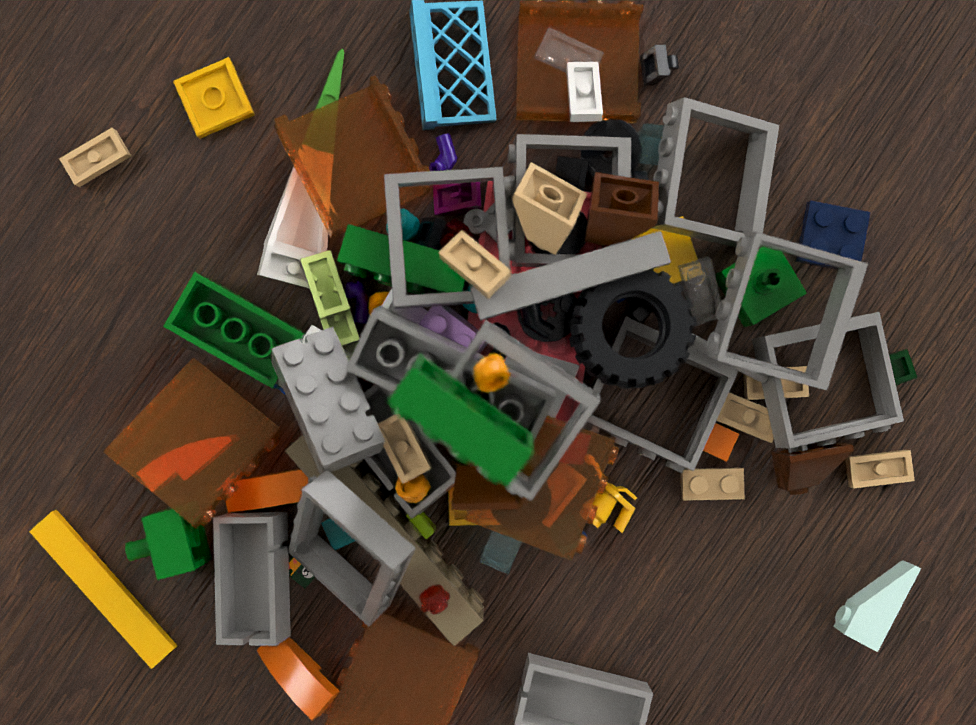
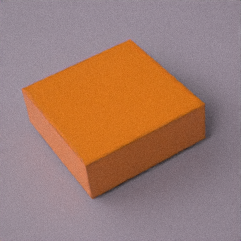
[703,423,739,462]

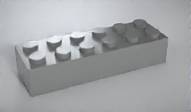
[345,305,556,442]

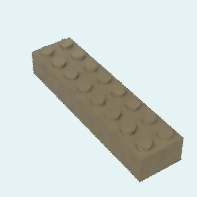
[285,435,484,646]

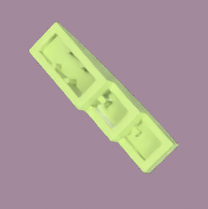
[300,250,360,376]

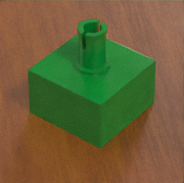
[713,246,807,327]
[125,500,213,580]

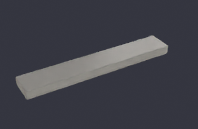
[470,231,671,321]

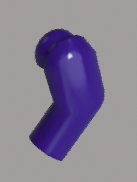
[429,133,457,172]
[345,281,370,324]

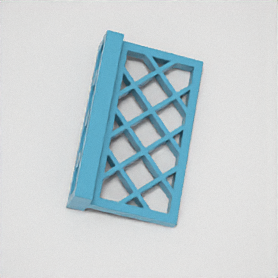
[409,0,497,130]

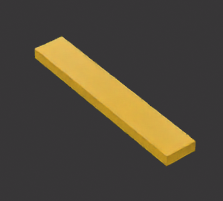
[29,510,178,669]

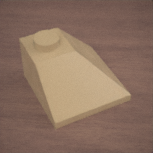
[512,162,587,255]

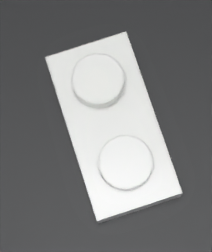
[566,62,603,122]

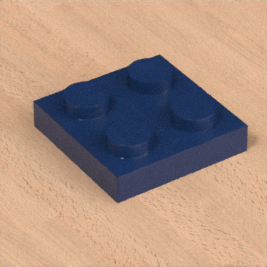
[796,201,871,270]

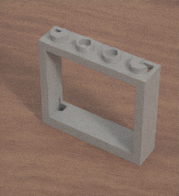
[653,97,779,248]
[508,134,631,267]
[384,167,516,309]
[706,231,868,390]
[752,312,904,453]
[582,317,738,473]
[416,320,601,501]
[288,470,416,626]

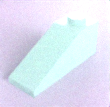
[833,560,921,652]

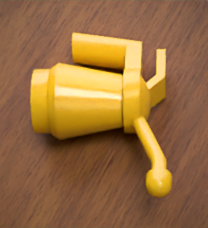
[579,454,637,534]

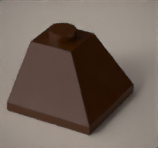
[585,172,659,246]
[771,442,854,495]
[451,461,527,511]

